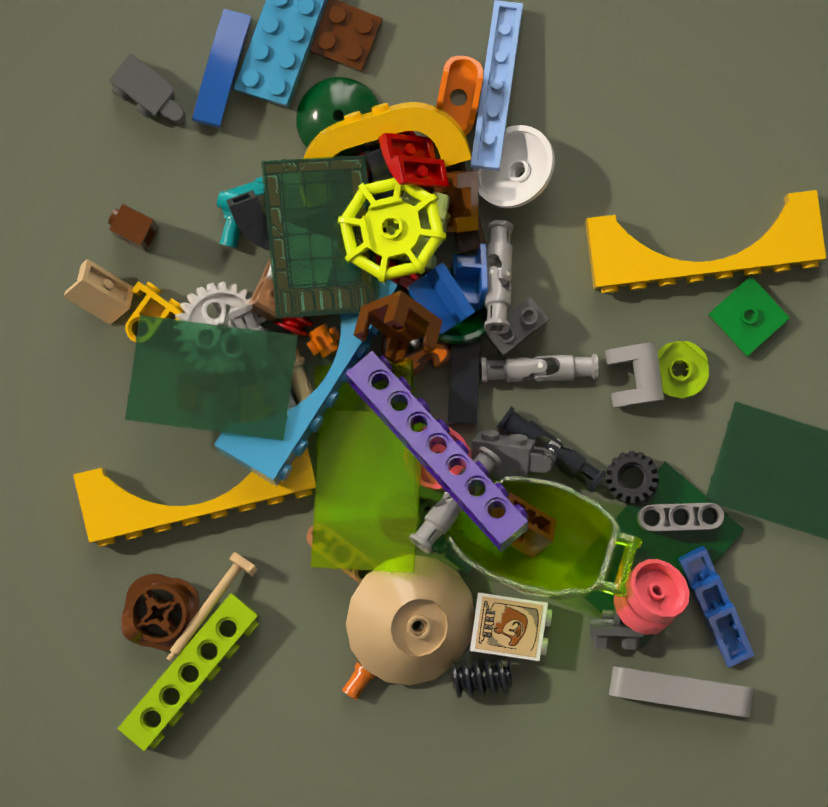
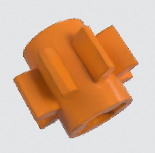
[306,323,341,359]

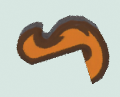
[381,334,451,377]

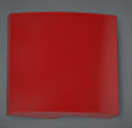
[378,133,449,189]

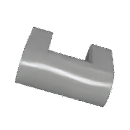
[605,342,664,408]

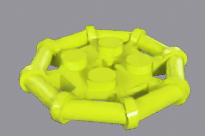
[337,178,446,283]

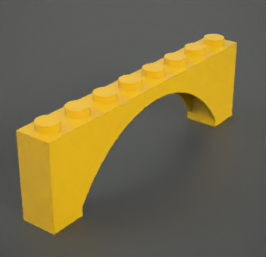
[585,190,826,294]
[73,446,318,547]

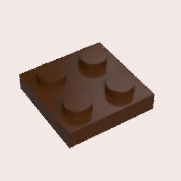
[309,0,383,73]

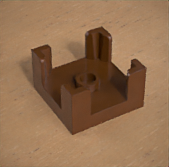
[425,170,478,232]
[353,291,442,364]

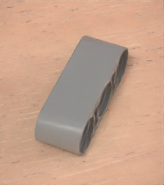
[637,503,724,531]

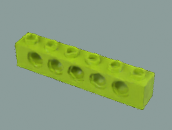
[117,593,259,751]

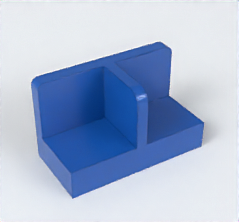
[451,244,488,310]

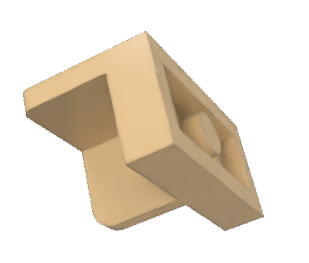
[64,259,134,324]

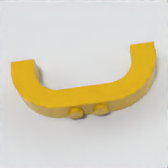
[299,102,472,208]

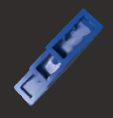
[192,9,251,128]
[677,546,755,668]

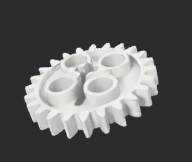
[174,282,268,377]

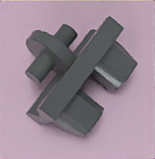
[590,605,643,650]

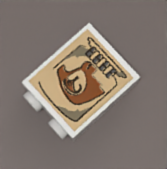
[469,592,552,661]

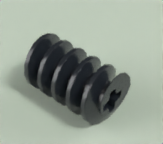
[452,658,512,698]

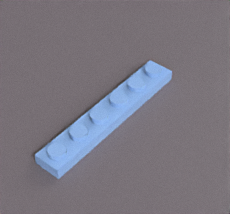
[471,0,523,171]

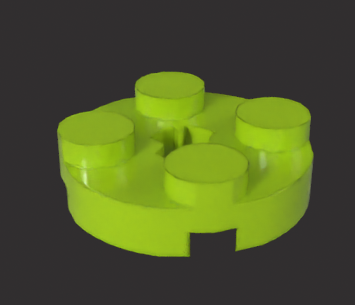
[658,341,709,399]

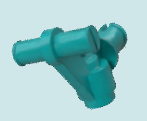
[217,177,266,248]

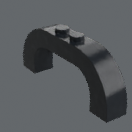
[226,142,394,252]

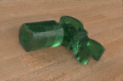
[432,534,478,574]

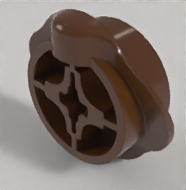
[121,573,200,651]

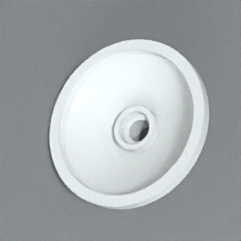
[473,125,555,208]

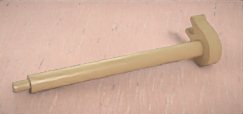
[166,552,258,662]

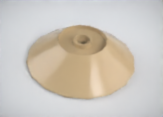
[346,554,475,686]

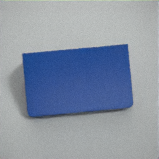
[407,263,475,336]

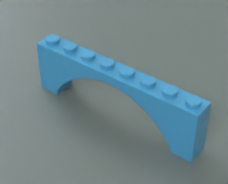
[214,251,400,487]

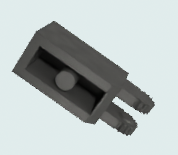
[109,53,186,126]
[471,430,557,482]

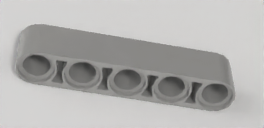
[608,666,754,717]

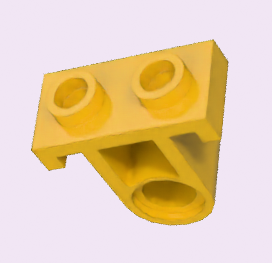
[125,281,184,345]

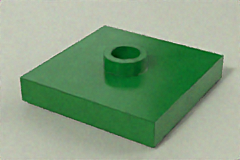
[707,276,790,357]

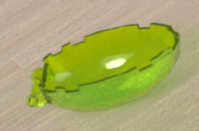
[443,476,642,600]

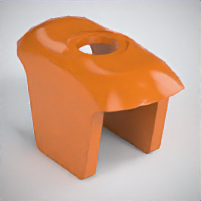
[436,56,483,136]

